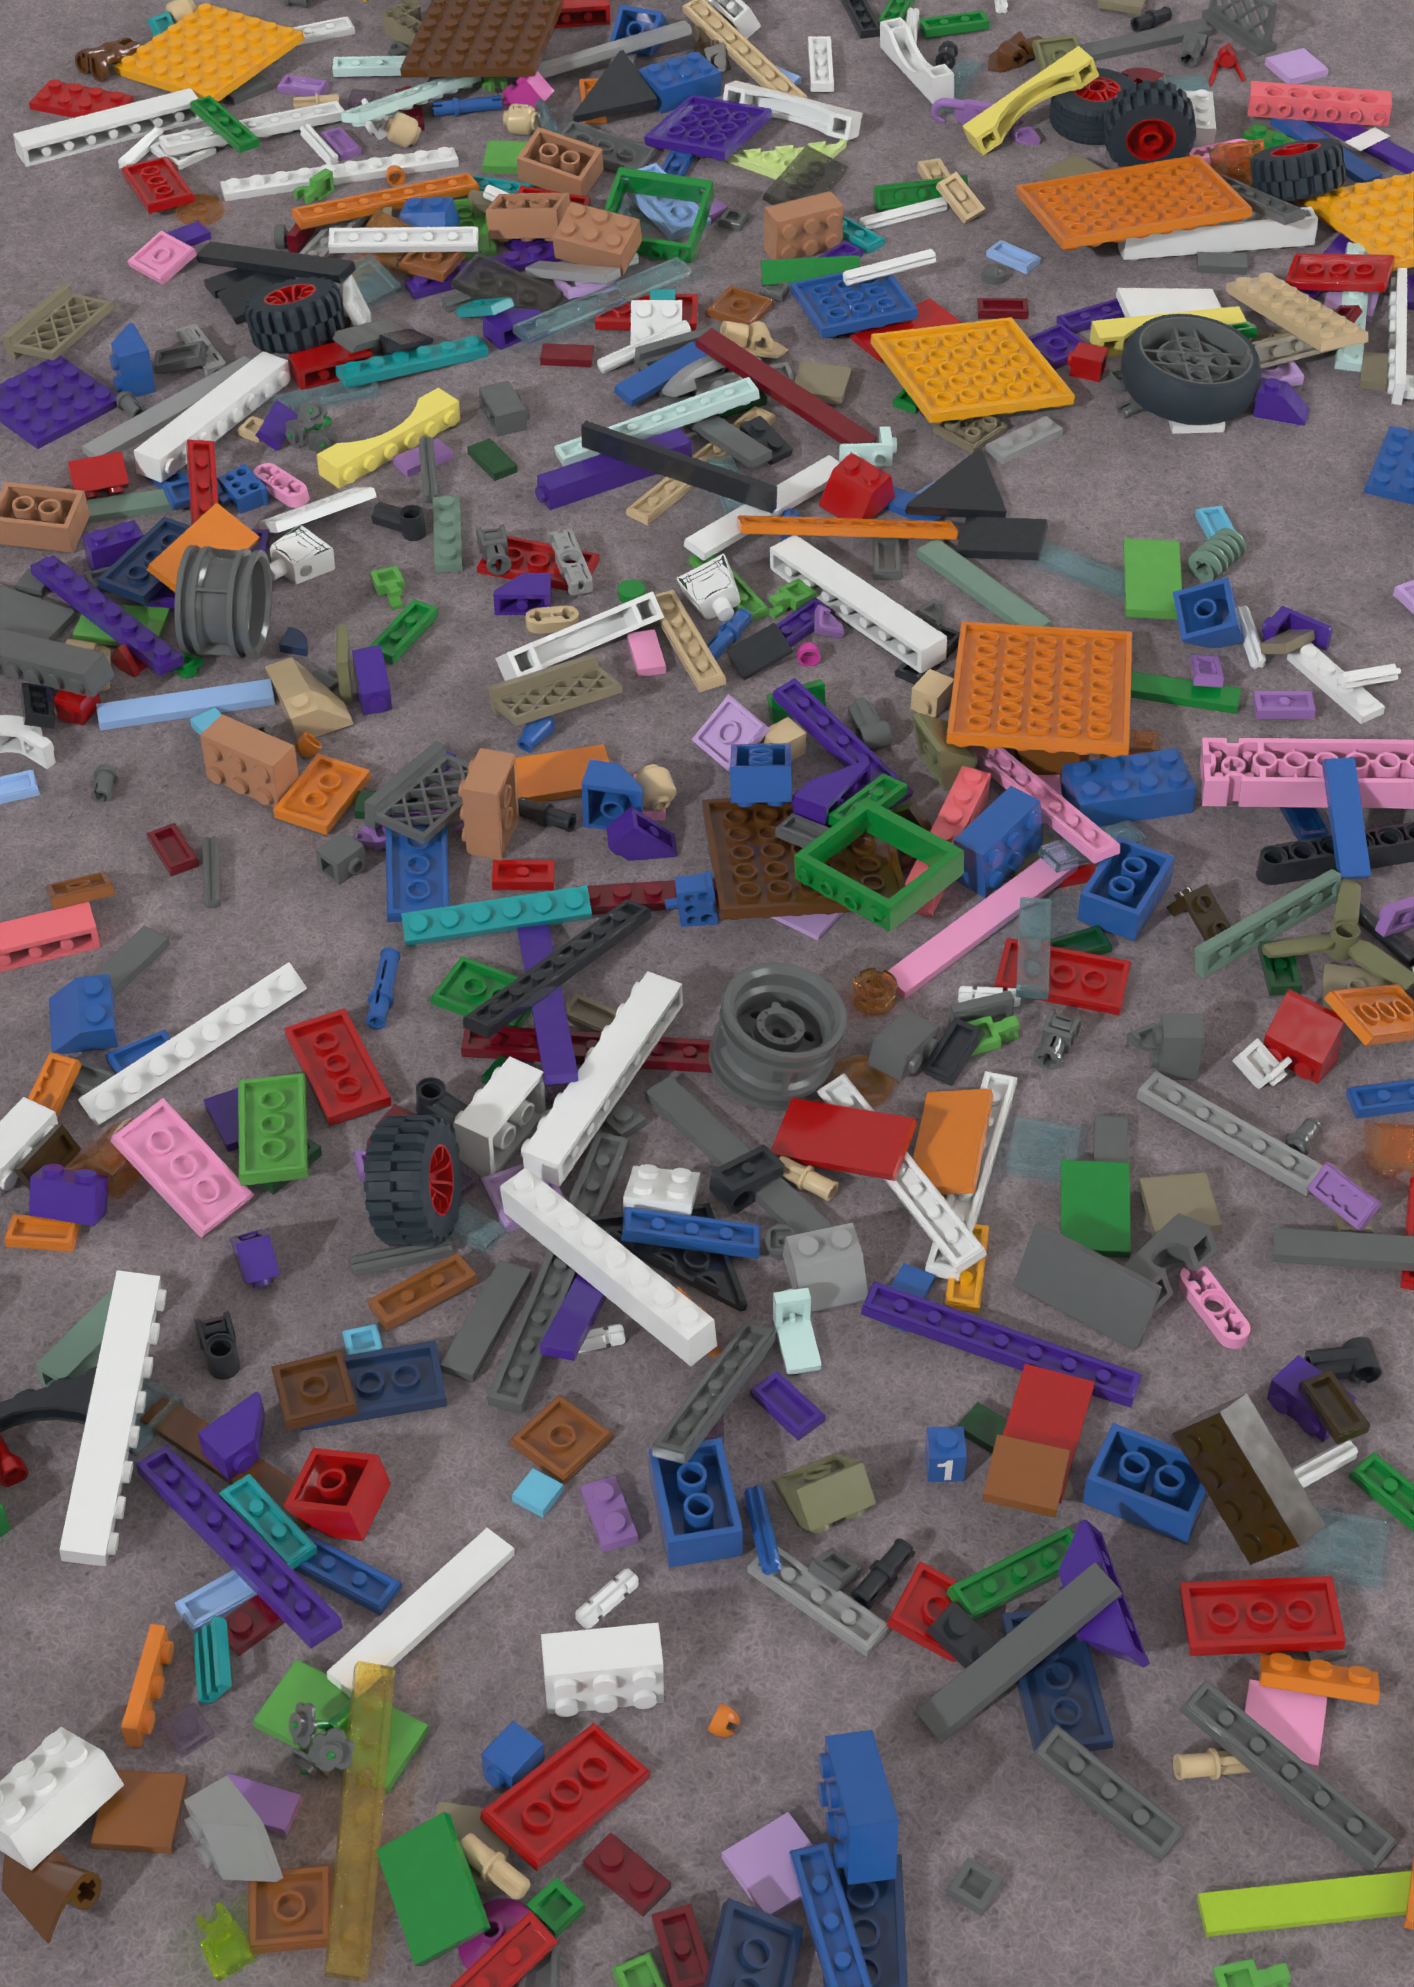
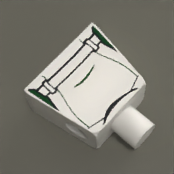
[270,525,335,584]
[676,554,741,621]

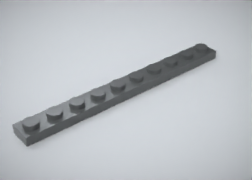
[487,1132,629,1413]

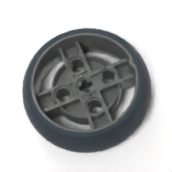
[1121,314,1261,425]

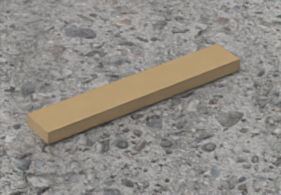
[655,590,726,693]

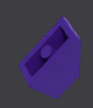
[482,308,542,350]
[1253,377,1309,426]
[493,573,552,615]
[352,645,392,715]
[606,807,678,861]
[229,1229,280,1288]
[198,1391,265,1480]

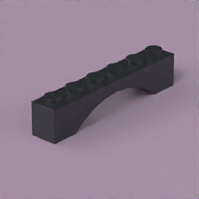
[0,1366,97,1432]

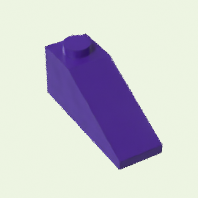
[791,760,871,828]

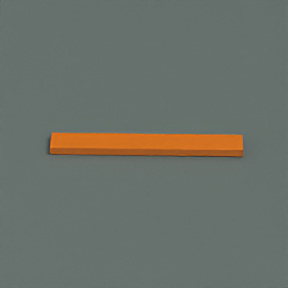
[291,172,479,230]
[737,515,958,540]

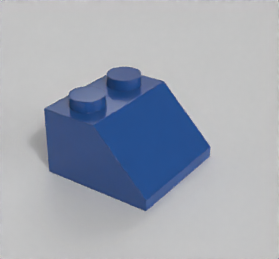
[610,5,669,56]
[400,196,460,253]
[109,323,156,397]
[1173,577,1244,648]
[582,760,643,830]
[49,974,118,1055]

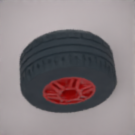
[1049,68,1134,145]

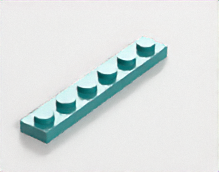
[336,336,488,388]
[401,885,592,946]

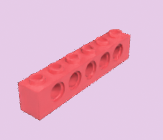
[1248,81,1392,127]

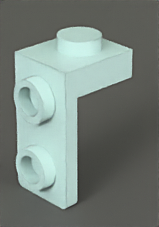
[839,426,897,467]
[773,1288,822,1375]

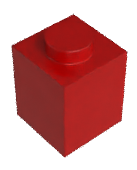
[1067,342,1108,382]
[54,690,101,726]

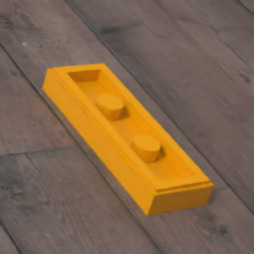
[945,1224,989,1313]

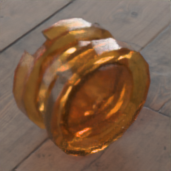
[852,968,898,1016]

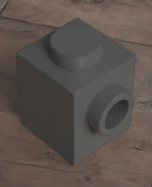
[316,831,366,885]

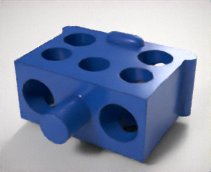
[217,464,270,514]
[665,871,718,927]

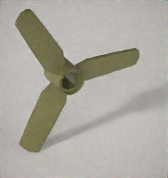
[1262,878,1414,992]

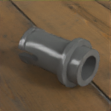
[116,391,147,418]
[1116,398,1148,419]
[91,764,118,802]
[1286,1118,1323,1156]

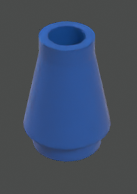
[516,715,556,753]

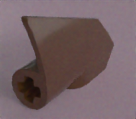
[988,31,1043,73]
[2,1850,101,1943]

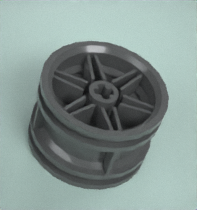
[175,545,272,660]
[709,962,847,1111]

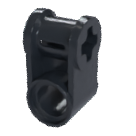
[194,1311,240,1380]

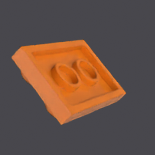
[273,753,371,835]

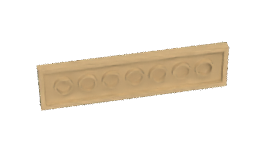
[1226,273,1368,352]

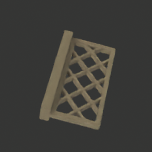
[1,284,114,360]
[1249,327,1343,369]
[487,654,623,727]

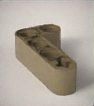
[383,0,422,48]

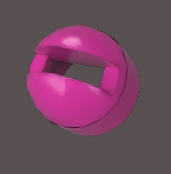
[797,642,821,666]

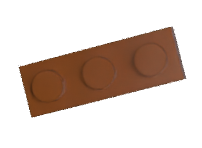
[368,1252,477,1331]

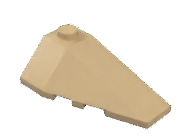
[265,657,353,740]

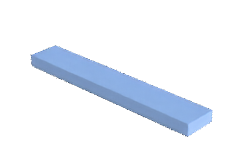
[96,679,275,731]

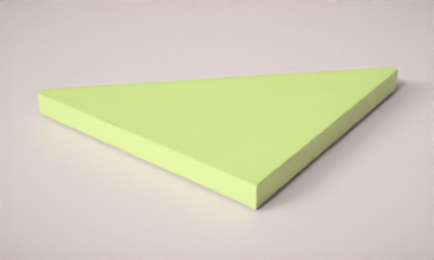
[724,139,847,188]

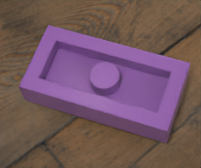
[1252,691,1316,719]
[1375,896,1414,937]
[580,1476,638,1552]

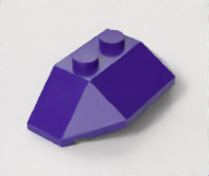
[1058,1519,1150,1668]

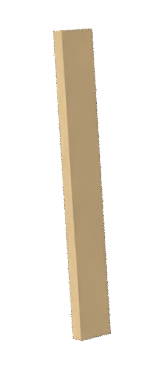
[682,0,807,99]
[626,406,776,525]

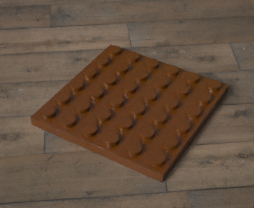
[400,0,564,77]
[702,795,905,920]

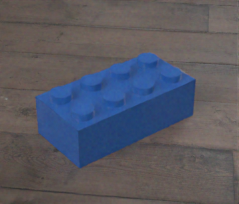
[1061,748,1197,827]

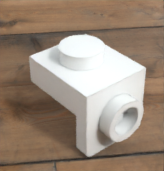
[1232,1038,1292,1089]

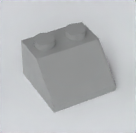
[782,1222,868,1314]
[184,1775,283,1882]

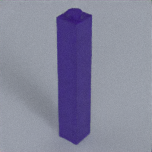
[535,428,692,510]

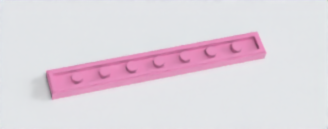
[966,745,1120,863]
[882,847,1079,999]

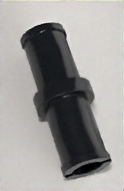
[1130,6,1172,32]
[518,797,577,832]
[851,1538,916,1610]

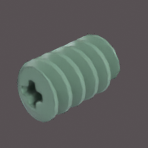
[1188,528,1247,583]

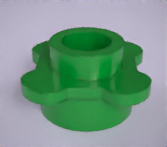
[171,653,204,679]

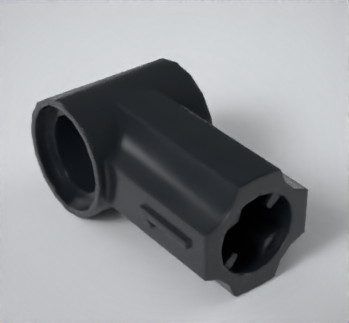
[371,502,426,541]
[416,1077,468,1133]
[1304,1337,1382,1384]

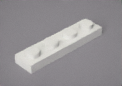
[808,37,834,92]
[1287,642,1385,724]

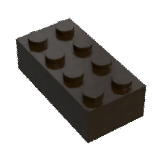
[1172,1393,1326,1565]

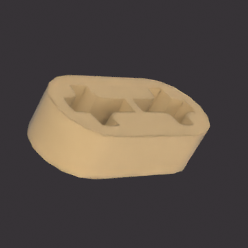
[525,606,579,634]

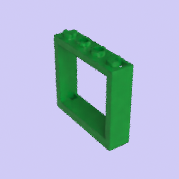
[604,167,714,263]
[794,799,964,932]

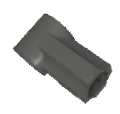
[1178,31,1209,68]
[848,698,892,750]

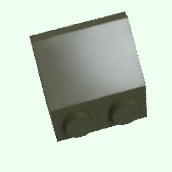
[912,713,978,791]
[772,1452,876,1533]

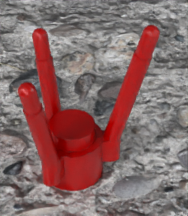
[1208,43,1246,87]

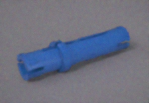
[431,95,502,117]
[706,608,753,660]
[366,947,401,1029]

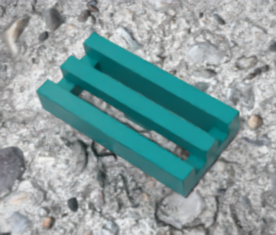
[193,1616,232,1705]

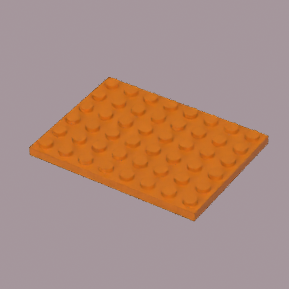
[1016,155,1252,251]
[946,621,1132,757]

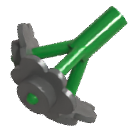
[285,399,338,454]
[289,1702,360,1778]

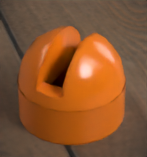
[386,165,406,186]
[296,732,322,758]
[707,1702,740,1738]

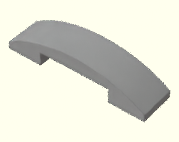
[662,356,762,397]

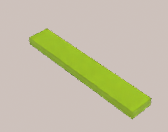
[1197,1871,1411,1937]

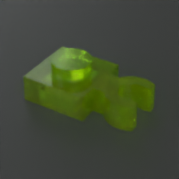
[196,1902,255,1982]

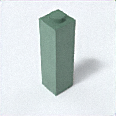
[35,1288,113,1387]

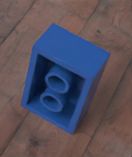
[638,52,721,114]
[730,743,792,807]
[953,786,1043,898]
[1077,836,1175,941]
[1082,1423,1209,1545]
[649,1438,743,1568]
[818,1730,899,1885]

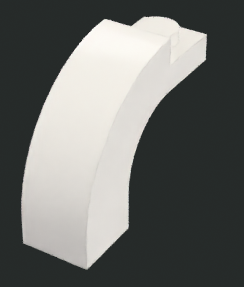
[0,715,56,769]

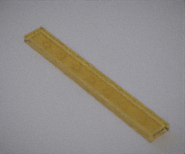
[324,1661,395,1982]

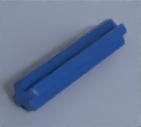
[744,1485,782,1575]

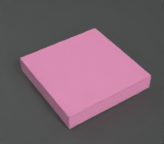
[127,231,197,285]
[1244,1679,1328,1772]

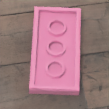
[110,1098,254,1238]

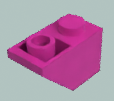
[501,71,554,109]

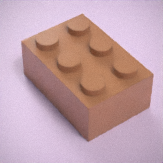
[517,127,603,196]
[764,191,844,260]
[485,192,570,242]
[552,202,642,276]
[0,482,90,553]
[200,714,299,807]
[458,748,519,860]

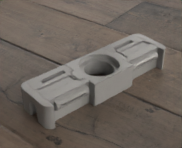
[176,324,226,377]
[549,529,593,595]

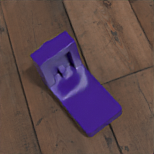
[1261,606,1333,650]

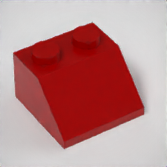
[67,451,129,500]
[819,452,895,519]
[1263,989,1346,1084]
[284,1448,391,1542]

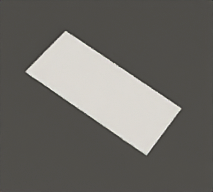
[1345,127,1390,151]

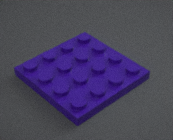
[644,94,772,161]
[0,356,117,449]

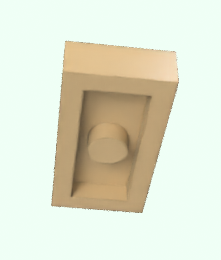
[917,158,950,179]
[936,172,985,224]

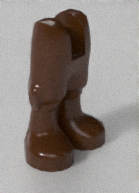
[75,37,142,82]

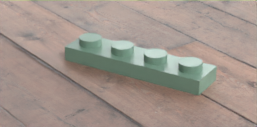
[433,495,463,573]

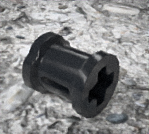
[935,41,959,70]

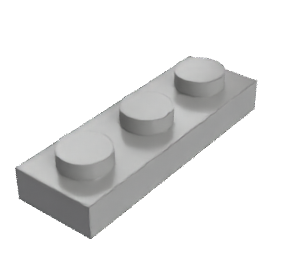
[985,416,1063,464]

